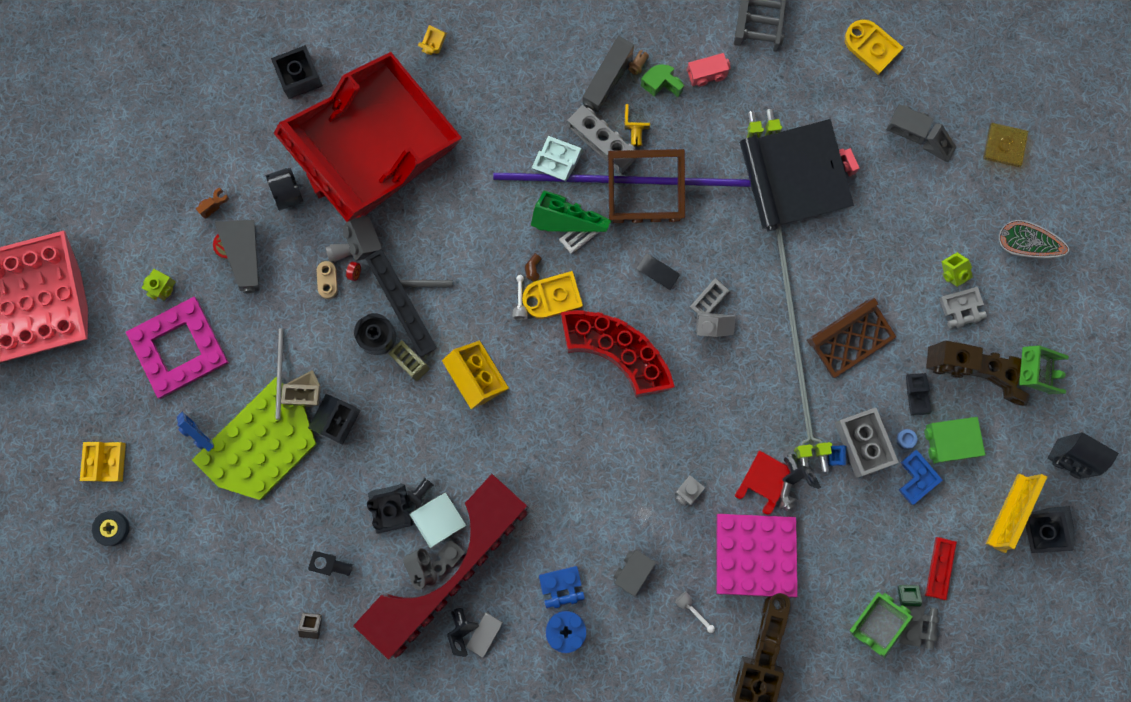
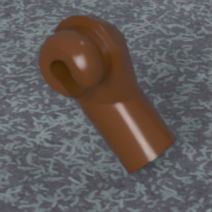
[525,253,542,282]

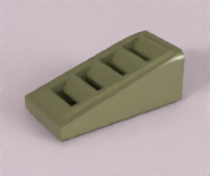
[388,340,430,381]

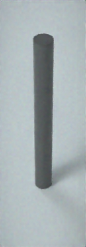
[377,279,453,288]

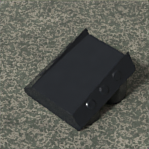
[367,484,413,534]

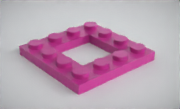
[126,296,229,399]

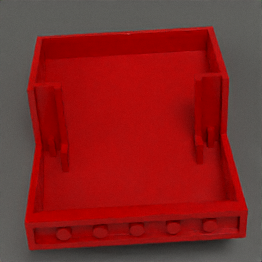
[274,52,462,222]

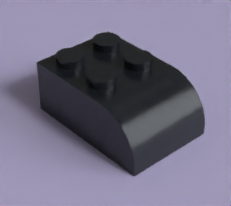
[1047,432,1119,479]

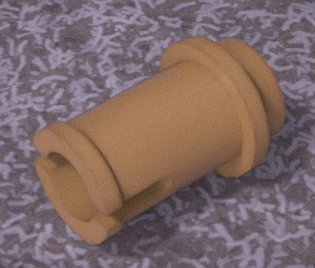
[628,50,649,75]

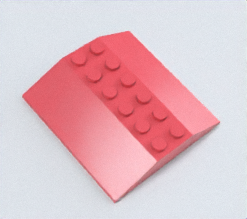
[0,231,88,363]

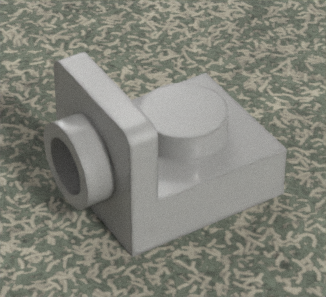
[675,475,705,506]

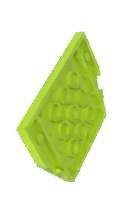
[192,377,317,500]

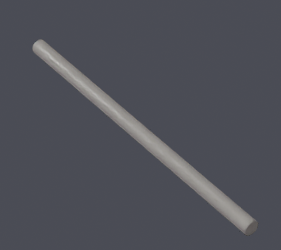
[275,328,284,420]

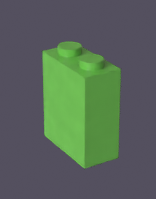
[924,417,985,464]

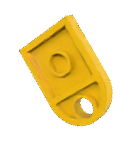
[845,20,904,75]
[522,271,583,319]

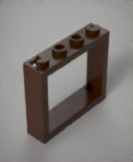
[608,149,685,223]

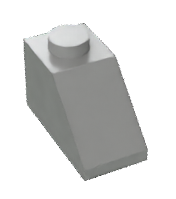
[696,312,736,337]

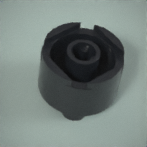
[265,168,303,211]
[354,313,396,355]

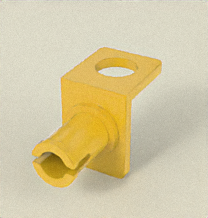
[624,104,650,147]

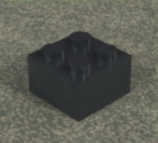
[271,45,323,99]

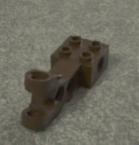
[926,340,1040,406]
[732,593,790,702]

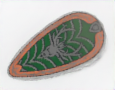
[999,220,1069,259]

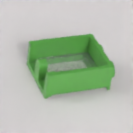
[1019,345,1069,394]
[850,592,913,659]

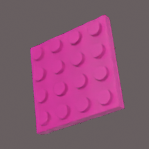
[716,514,798,598]

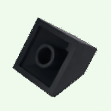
[1025,506,1074,554]

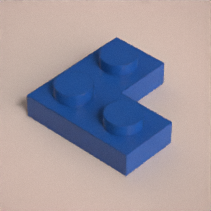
[177,411,214,452]
[899,450,943,505]

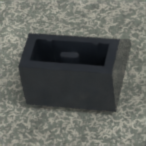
[308,394,361,445]

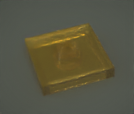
[983,123,1028,168]

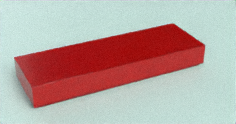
[925,537,957,600]

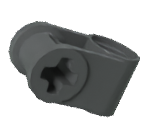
[403,548,437,590]

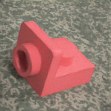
[839,148,859,176]

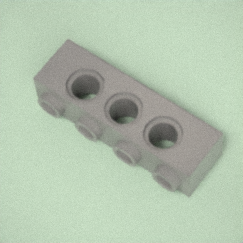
[567,105,636,174]

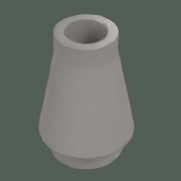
[325,244,352,263]

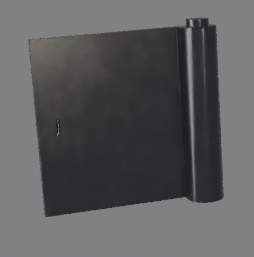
[739,119,854,232]

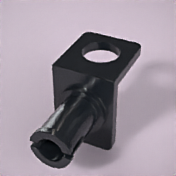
[782,454,821,489]
[406,477,434,510]
[308,551,353,576]
[447,608,479,657]

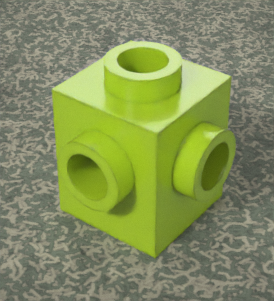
[941,252,973,287]
[142,269,176,301]

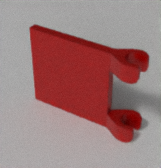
[735,450,790,515]

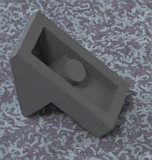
[923,124,956,162]

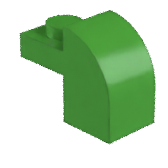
[640,64,684,97]

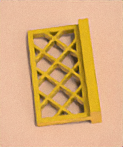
[986,474,1047,553]

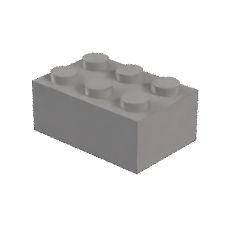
[835,407,899,478]

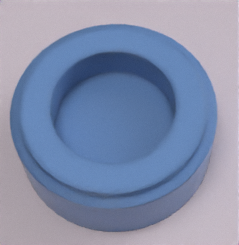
[896,429,918,449]

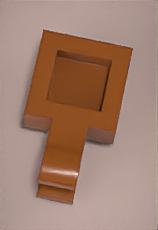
[195,188,229,219]

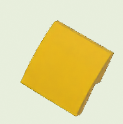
[80,442,126,482]

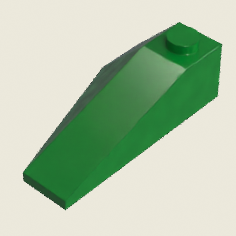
[530,190,611,232]

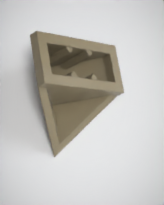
[281,370,320,407]

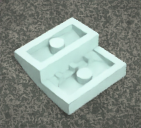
[532,136,583,181]
[410,493,466,548]

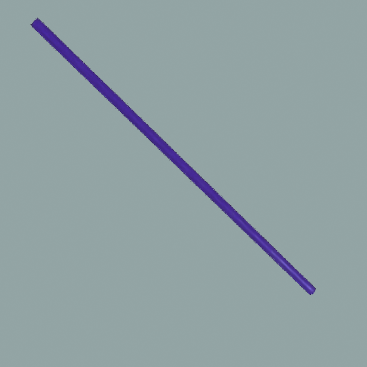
[493,172,751,187]

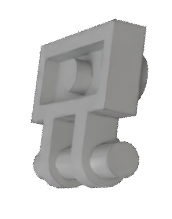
[939,287,987,328]

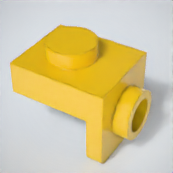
[418,25,447,55]

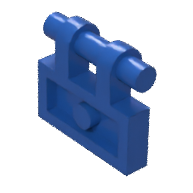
[539,566,585,609]

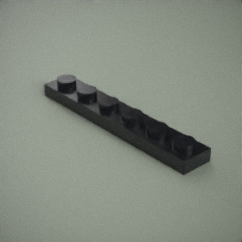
[365,249,438,358]

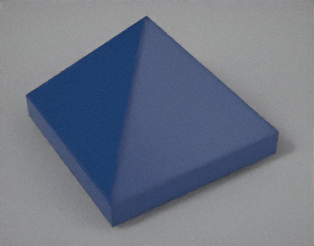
[828,445,846,466]

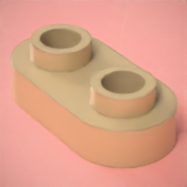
[317,261,338,299]

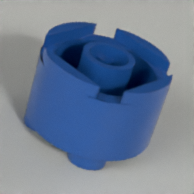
[546,611,586,653]

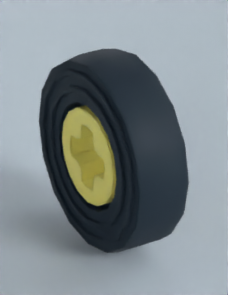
[92,511,129,546]

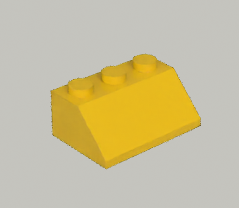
[442,340,509,409]

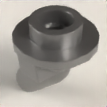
[779,482,798,511]

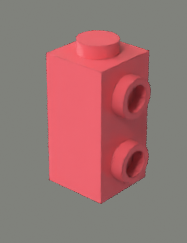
[687,53,731,87]

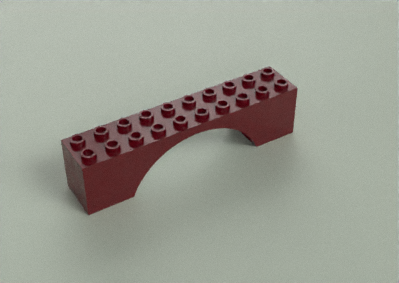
[353,474,529,660]

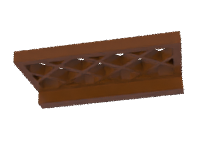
[807,298,896,378]

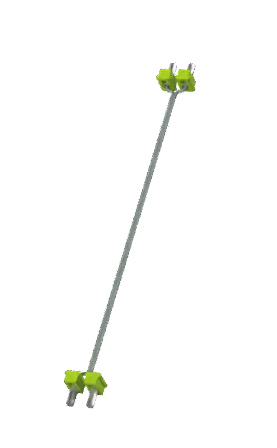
[747,109,832,472]

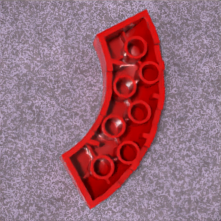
[561,310,675,398]

